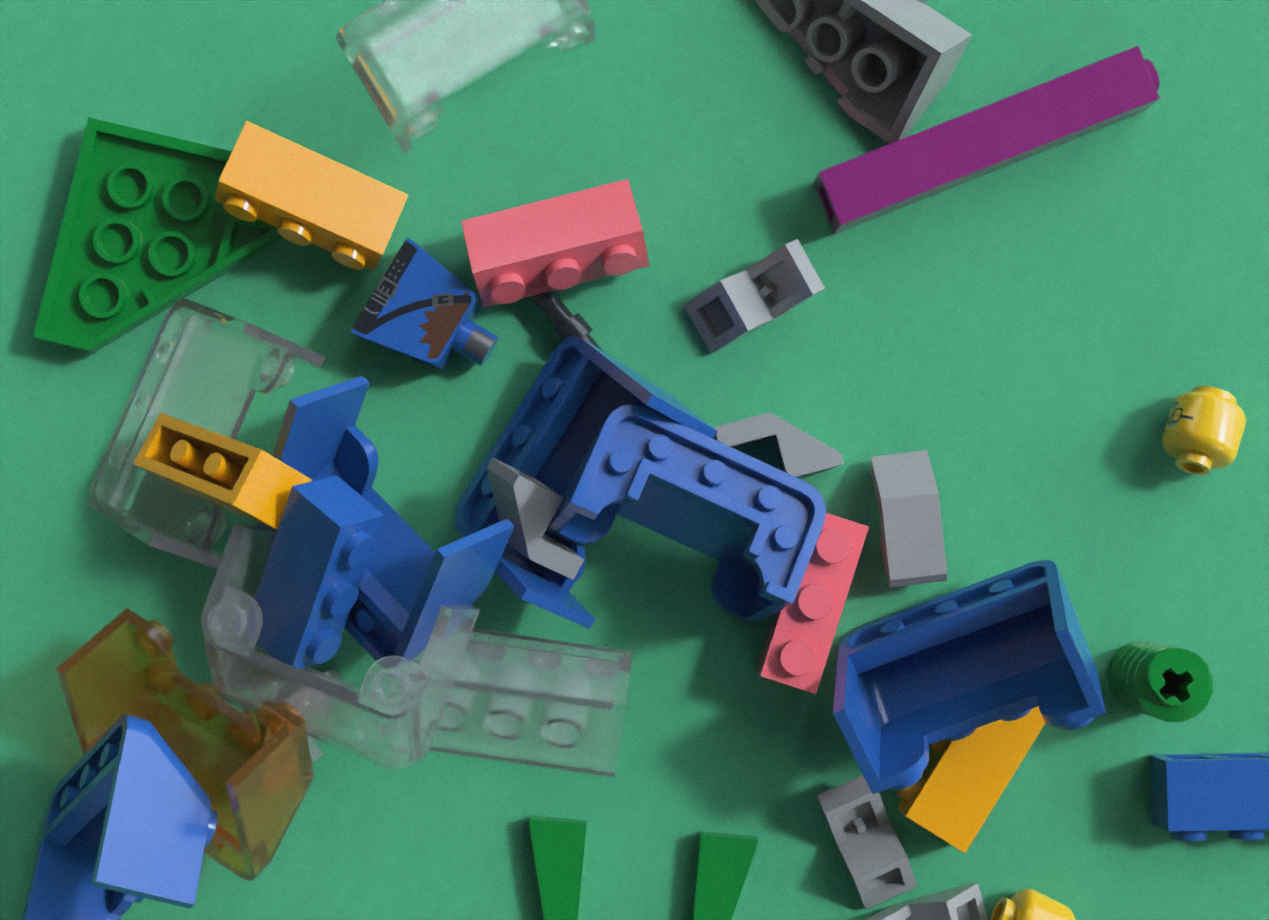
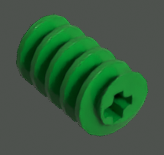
[1108,641,1213,722]

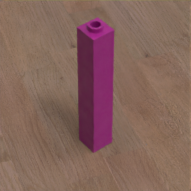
[813,46,1160,234]

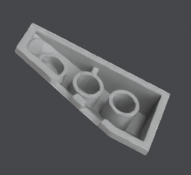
[754,0,972,144]

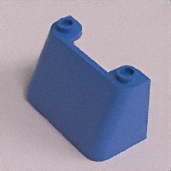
[546,404,826,625]

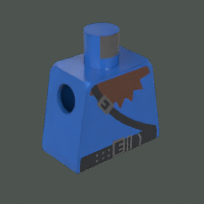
[351,238,499,370]

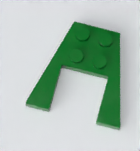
[529,815,758,920]

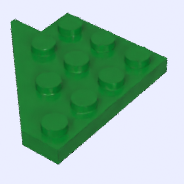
[33,117,283,353]

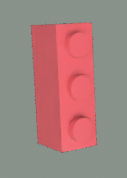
[461,179,650,308]
[756,513,869,694]

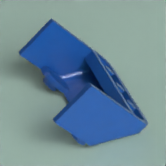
[455,336,718,629]
[256,376,515,669]
[22,714,217,920]

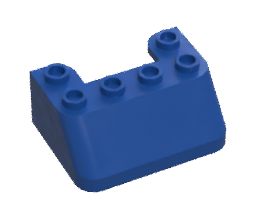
[833,560,1106,794]

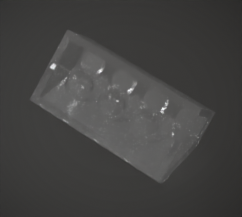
[390,625,633,777]

